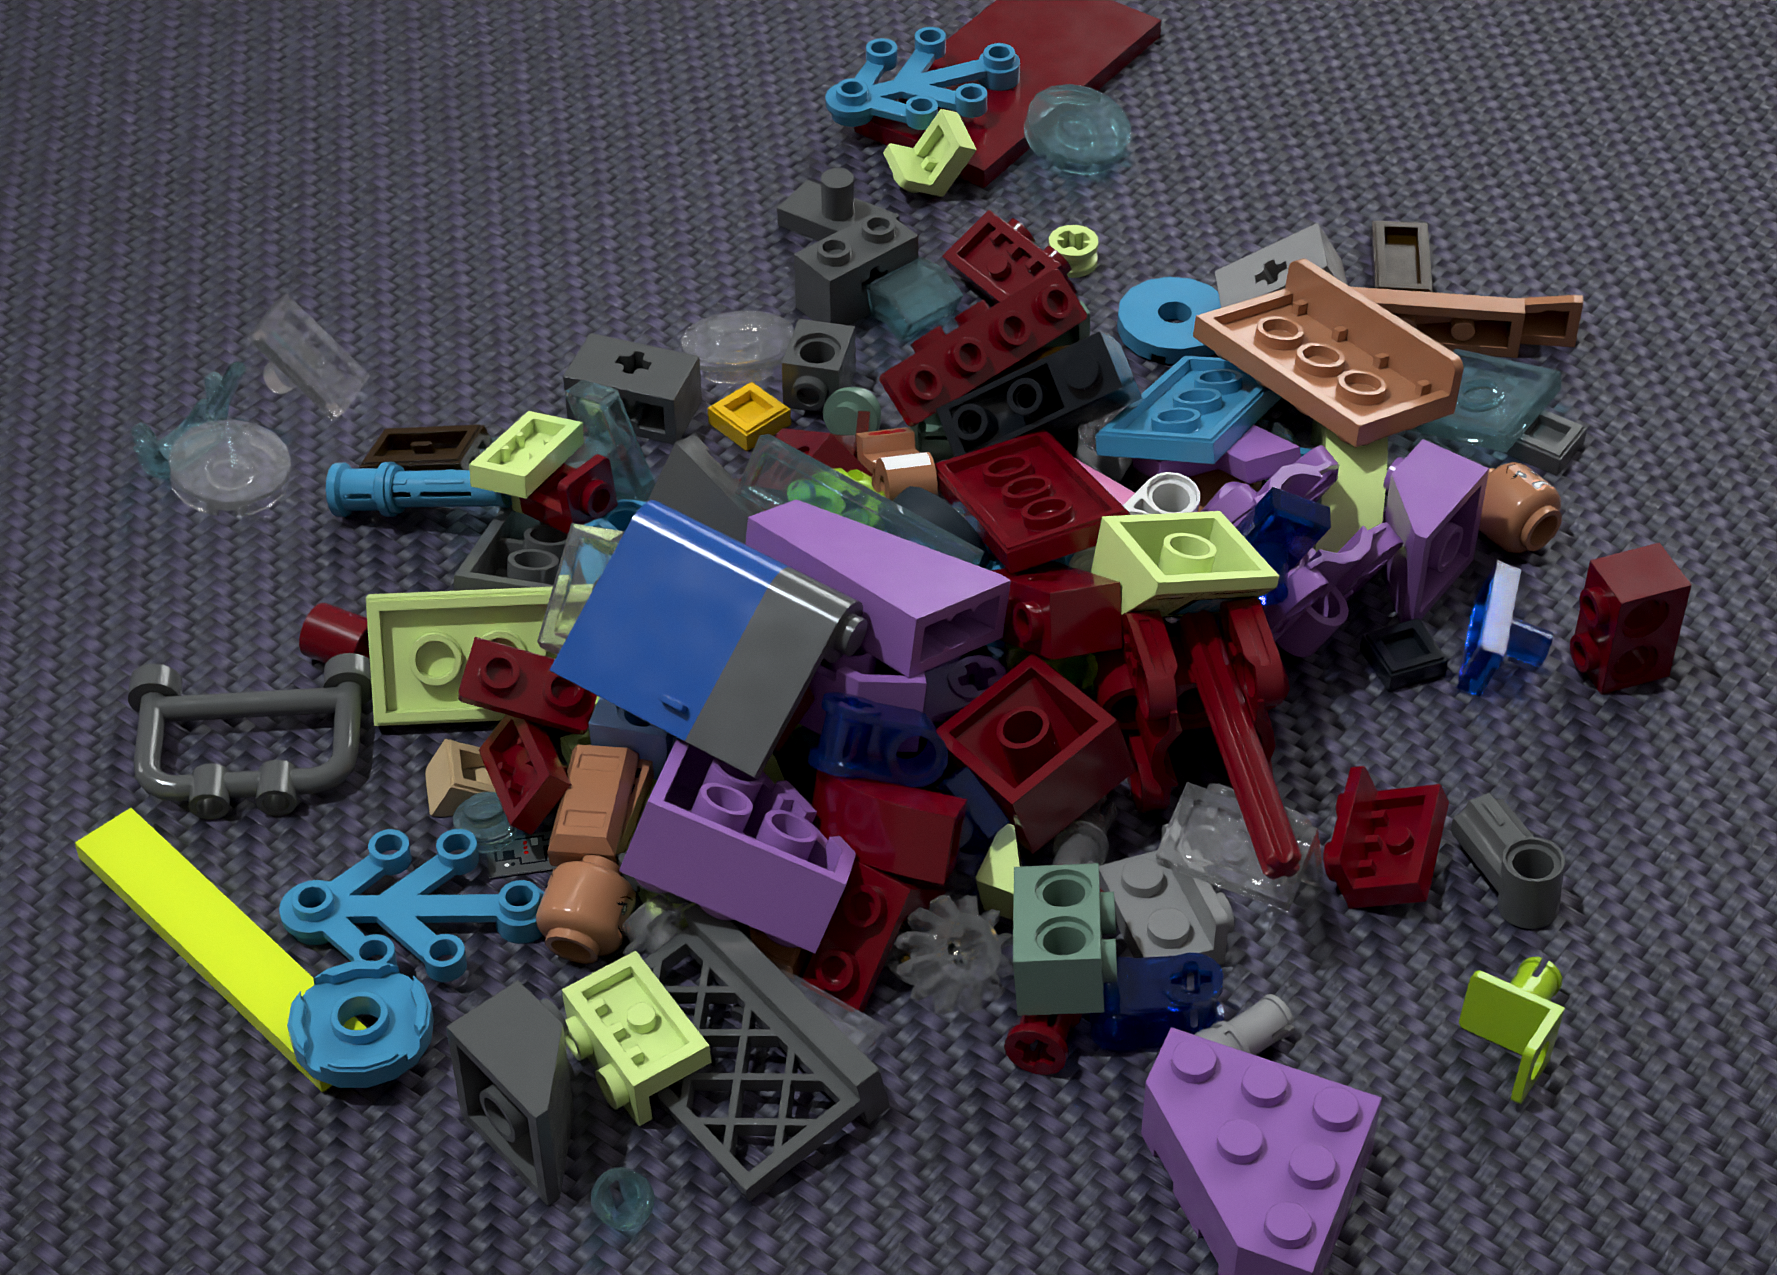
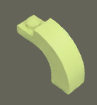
[1310,420,1388,553]

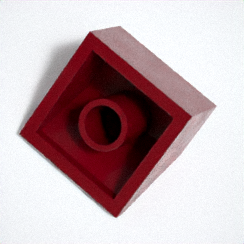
[930,653,1136,854]

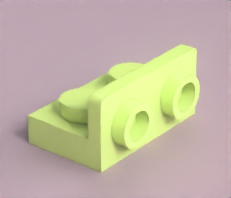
[561,951,712,1126]

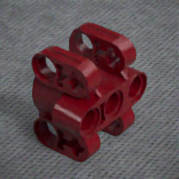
[1088,597,1290,813]

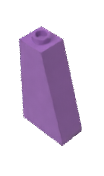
[745,499,1011,678]

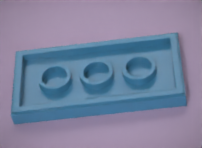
[1096,356,1282,464]

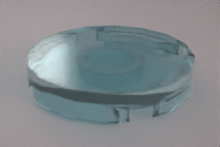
[1024,84,1131,175]

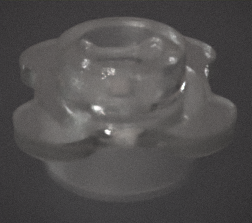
[621,894,692,956]

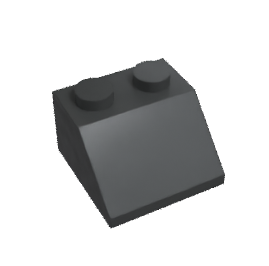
[446,980,574,1206]

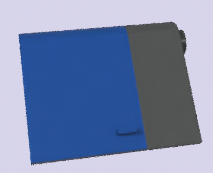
[550,500,868,780]

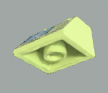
[1091,511,1279,617]

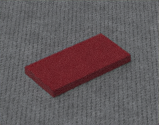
[935,429,1130,574]

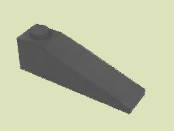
[453,505,585,591]

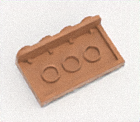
[1193,258,1464,447]

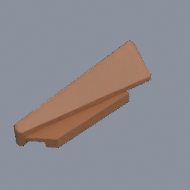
[1351,287,1583,358]

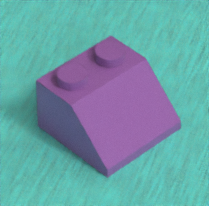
[1380,439,1489,623]

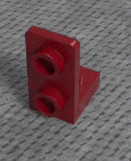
[801,859,946,1015]

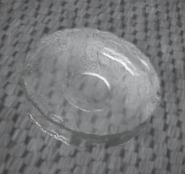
[681,311,794,384]
[168,419,291,517]

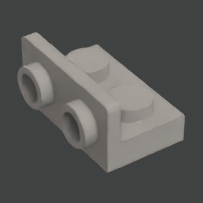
[1099,822,1234,985]

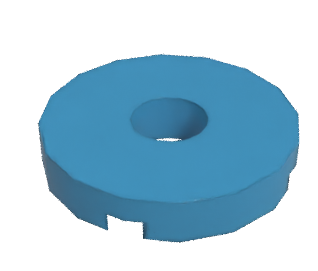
[1117,277,1221,365]
[287,960,434,1088]

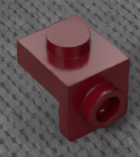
[519,454,618,537]

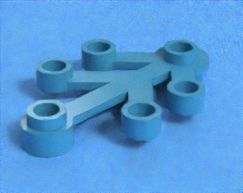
[825,27,1020,130]
[279,829,544,982]

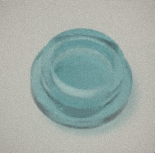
[453,792,517,853]

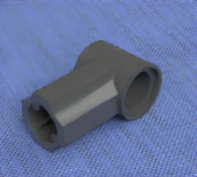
[1451,793,1565,929]

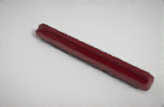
[1178,610,1302,880]

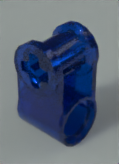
[808,692,948,787]
[1090,952,1225,1052]

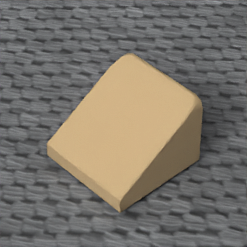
[425,739,503,817]

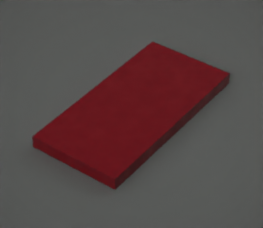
[854,0,1161,188]

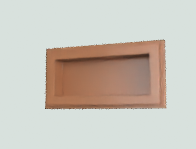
[547,744,639,860]

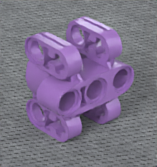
[1200,445,1404,657]

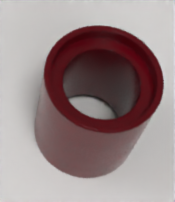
[299,603,370,664]

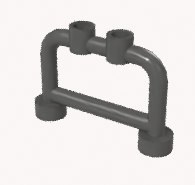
[128,653,372,820]

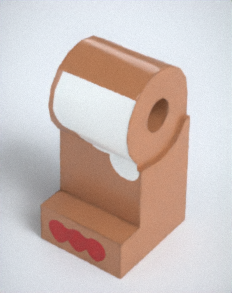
[856,427,938,504]

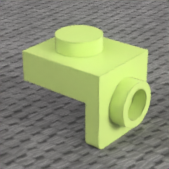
[883,109,977,197]

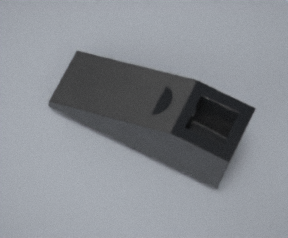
[936,331,1142,457]

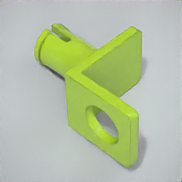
[1459,957,1565,1105]

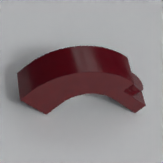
[811,749,968,885]

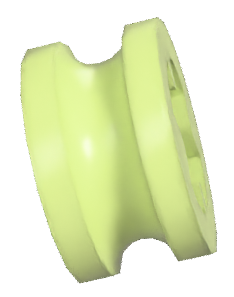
[1049,225,1098,278]

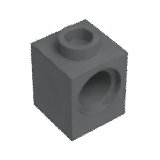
[781,318,856,413]

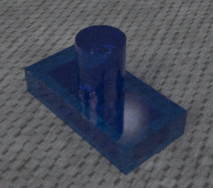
[1235,487,1331,605]
[1456,560,1553,697]

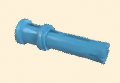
[326,462,512,517]

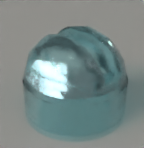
[591,1167,654,1231]

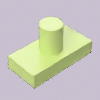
[469,411,584,514]

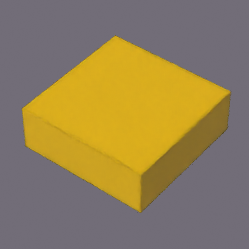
[707,381,791,451]

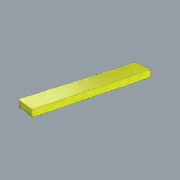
[75,808,367,1092]

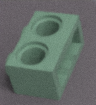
[1013,863,1118,1016]

